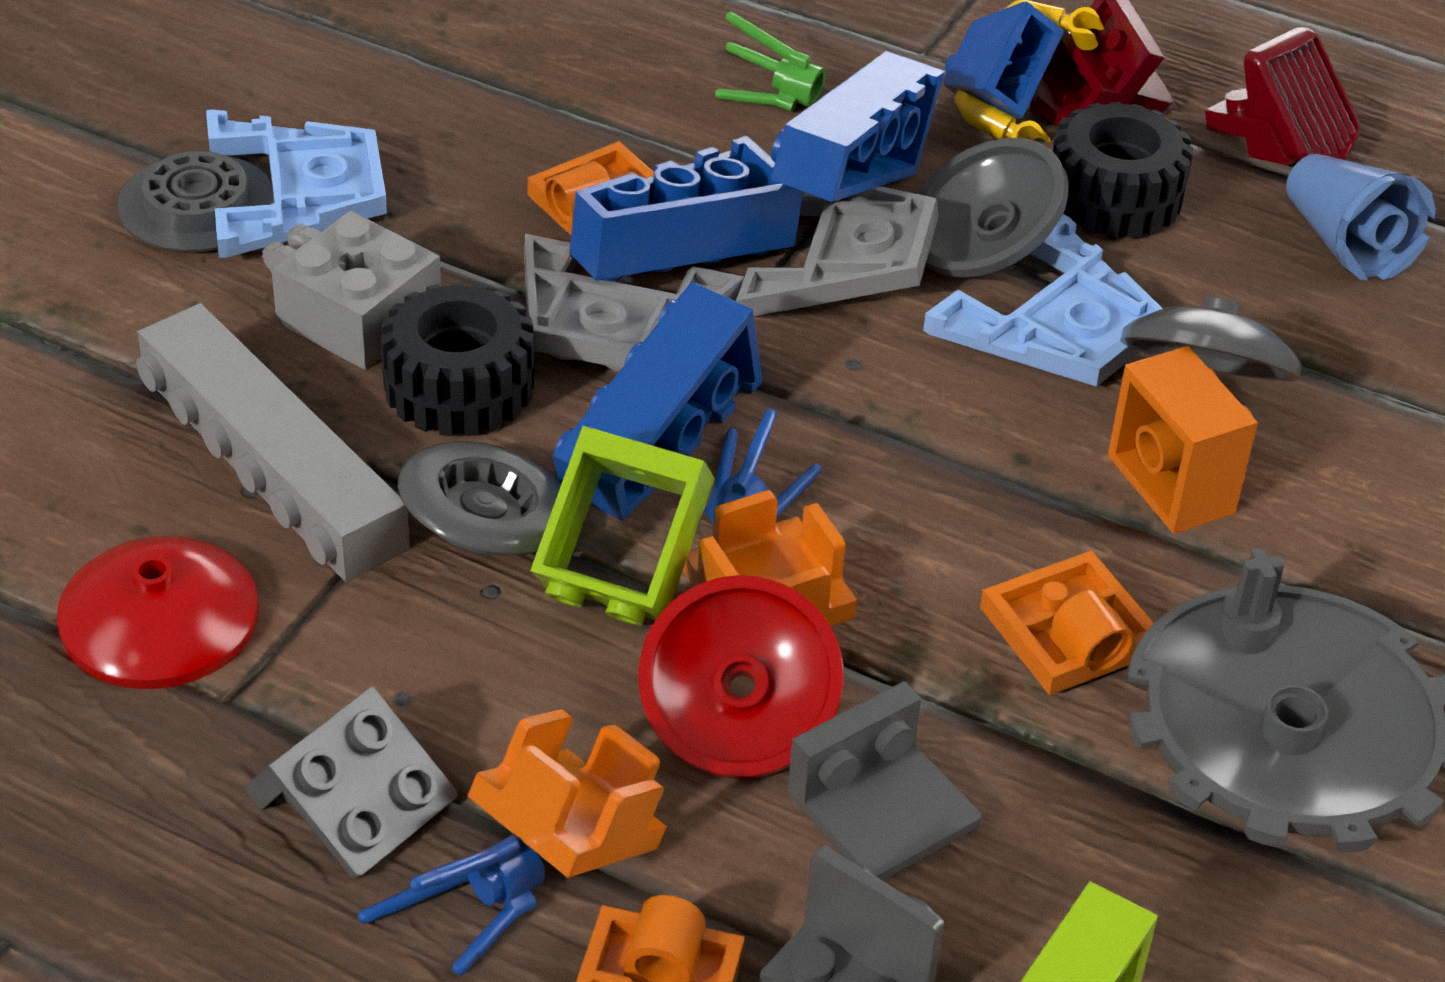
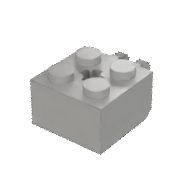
[262,211,441,370]

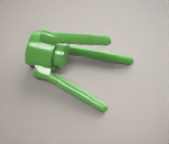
[715,12,826,112]

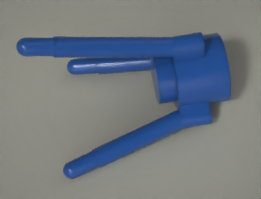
[705,409,822,525]
[358,834,545,975]

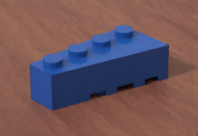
[771,51,945,202]
[569,136,803,281]

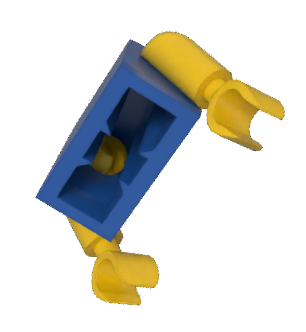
[943,0,1104,143]

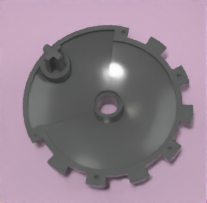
[1126,549,1445,853]

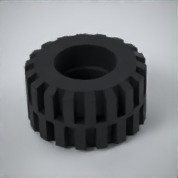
[1052,102,1193,238]
[381,282,534,436]

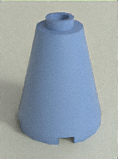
[1286,154,1436,281]

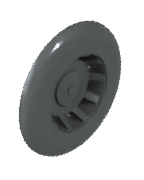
[117,151,274,253]
[398,441,561,556]

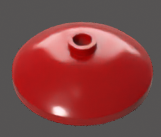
[57,535,259,689]
[638,575,844,779]

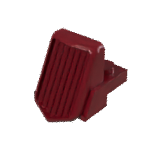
[1030,0,1173,127]
[1205,27,1361,166]

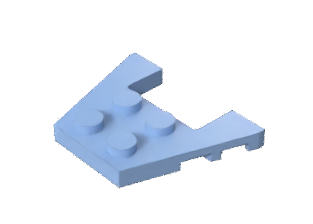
[206,110,387,258]
[923,214,1163,387]

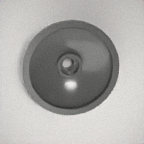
[918,138,1069,277]
[1120,297,1302,381]

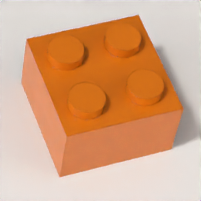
[1107,346,1258,534]

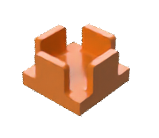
[683,490,857,626]
[467,709,667,878]

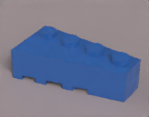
[552,281,763,521]

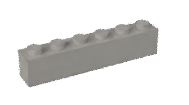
[136,303,410,582]

